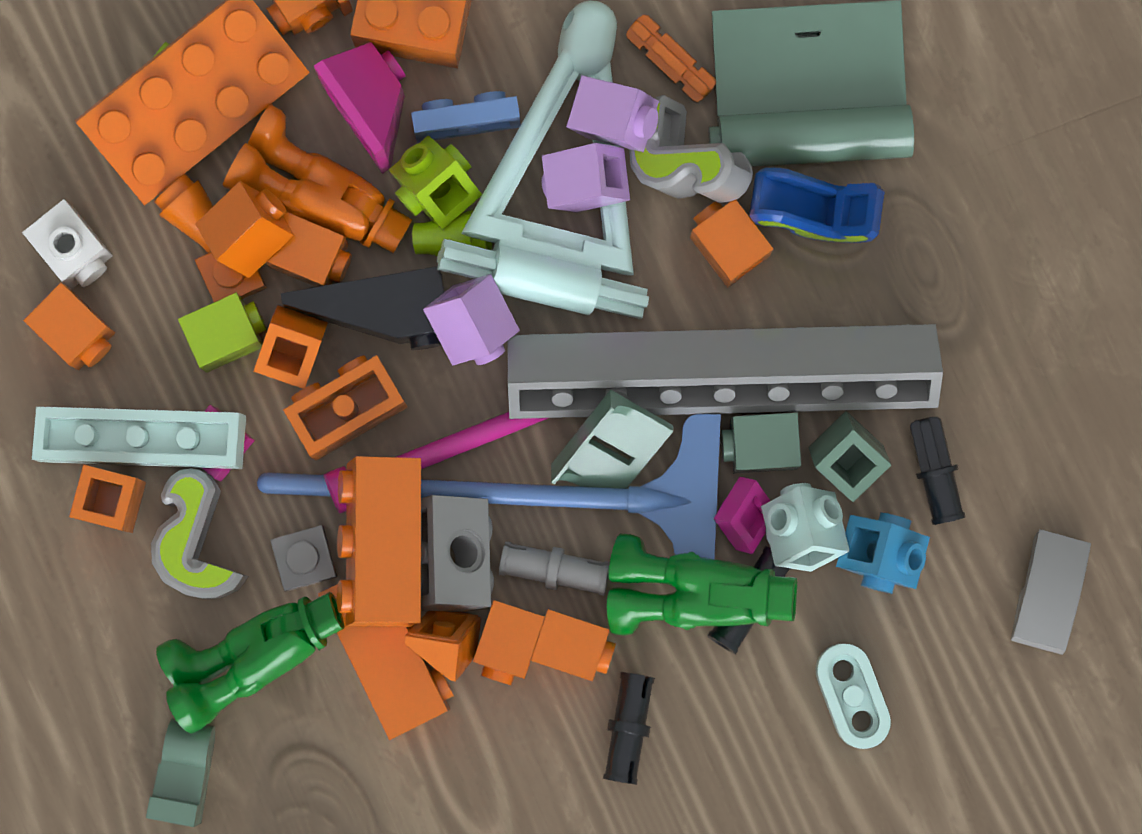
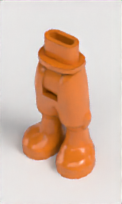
[222,104,413,254]

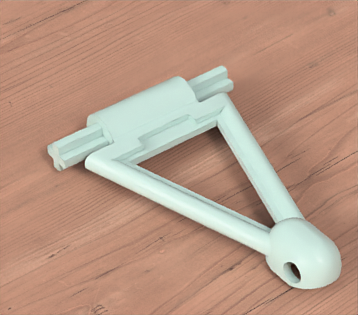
[437,0,649,319]

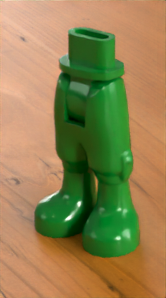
[607,533,798,636]
[156,592,345,734]

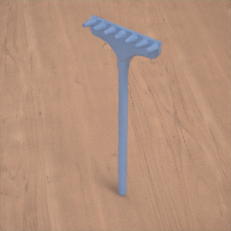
[257,414,721,559]

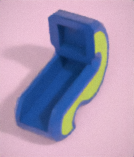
[749,168,885,243]

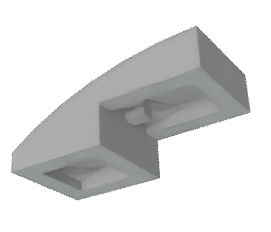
[1011,529,1091,655]

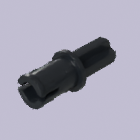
[910,416,965,525]

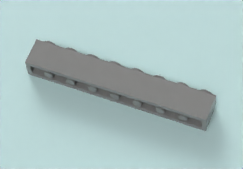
[507,324,943,419]

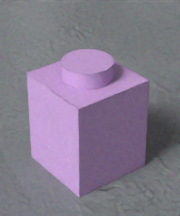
[566,76,659,152]
[542,143,630,212]
[423,274,520,366]

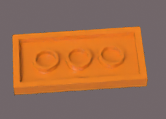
[75,0,310,206]

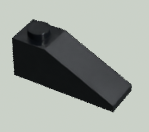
[280,266,445,350]

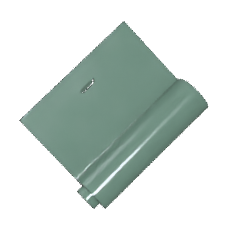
[708,0,914,167]

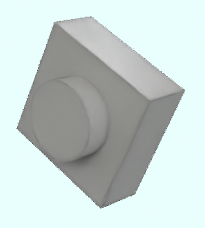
[270,525,337,592]

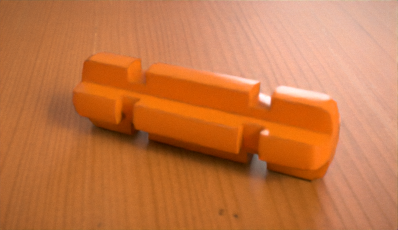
[626,14,716,103]

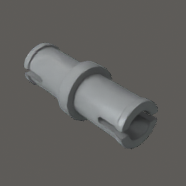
[499,541,610,596]

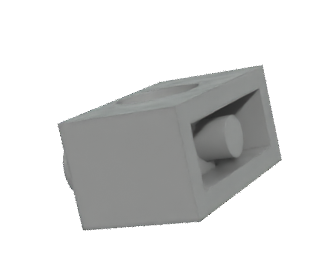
[421,495,494,612]

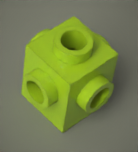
[389,135,482,230]

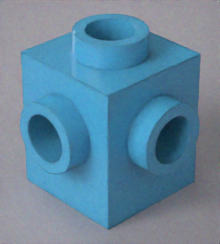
[836,512,930,594]

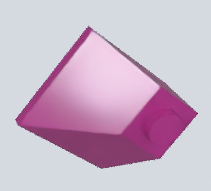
[314,42,406,174]

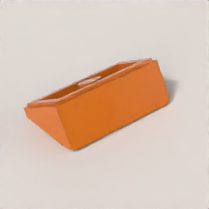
[404,611,481,682]

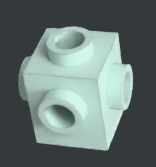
[761,483,850,572]

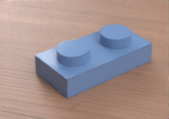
[411,91,521,143]

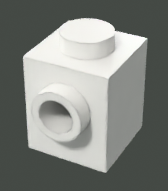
[22,199,113,289]

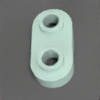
[815,644,891,749]

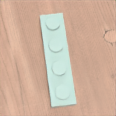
[32,407,246,469]

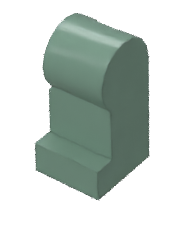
[146,718,216,827]

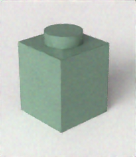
[808,411,891,502]
[721,413,801,474]

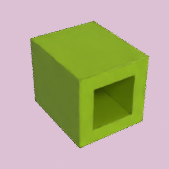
[178,292,267,373]

